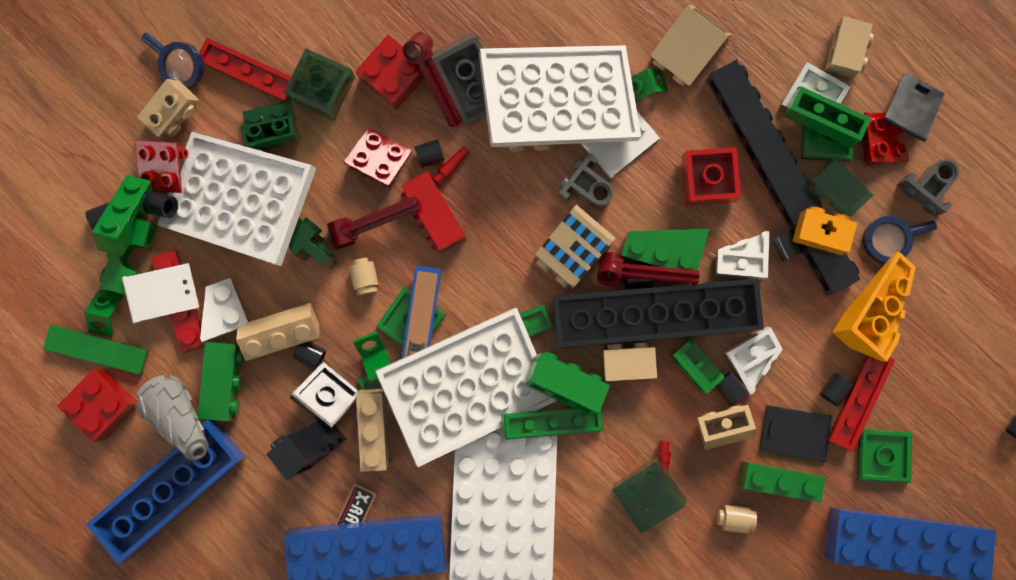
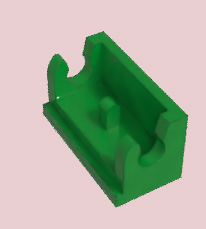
[669,338,725,394]

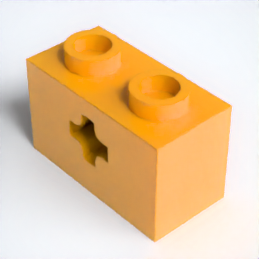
[793,207,857,255]

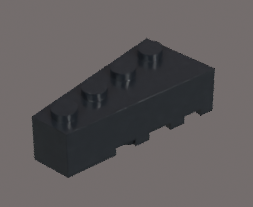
[266,421,347,480]

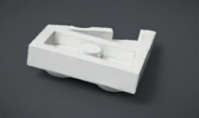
[781,62,850,107]
[715,231,769,281]
[200,278,248,343]
[725,326,783,395]

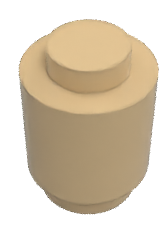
[349,258,379,296]
[717,505,757,534]

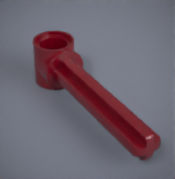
[402,32,462,127]
[327,196,421,249]
[597,252,700,286]

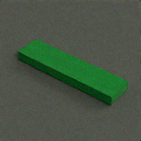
[43,325,149,375]
[501,408,603,440]

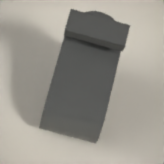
[558,153,613,209]
[897,159,959,216]

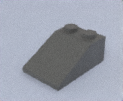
[431,32,487,126]

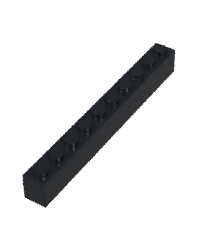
[706,59,861,296]

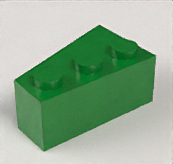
[620,229,709,270]

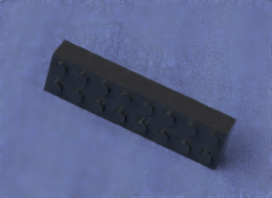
[552,279,764,348]

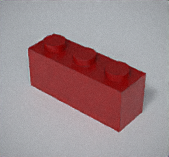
[401,171,467,253]

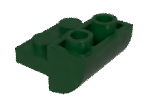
[242,101,300,151]
[289,217,337,270]

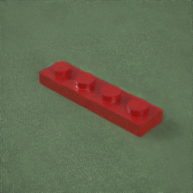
[200,38,297,102]
[151,250,205,353]
[827,355,895,452]

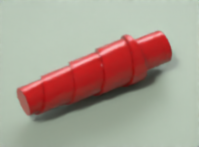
[432,146,469,185]
[657,440,671,489]

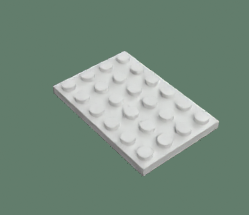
[479,46,641,147]
[157,132,316,266]
[375,308,556,467]
[449,427,557,580]

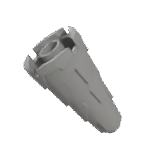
[135,375,209,460]

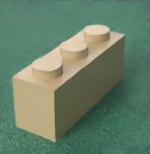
[236,303,319,361]
[356,389,390,472]

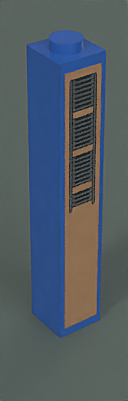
[392,265,442,419]

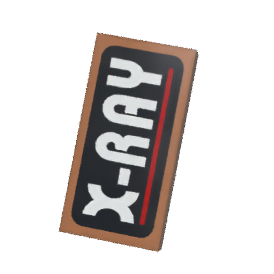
[335,482,378,525]

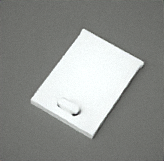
[582,111,660,179]
[122,263,200,324]

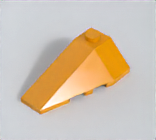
[832,251,916,362]

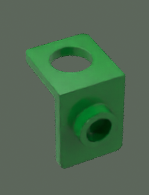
[631,69,668,103]
[84,289,123,336]
[353,332,391,382]

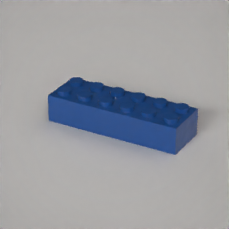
[86,420,247,564]
[825,507,996,580]
[284,514,447,580]

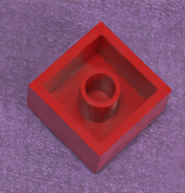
[355,34,425,111]
[681,147,741,206]
[57,369,138,442]

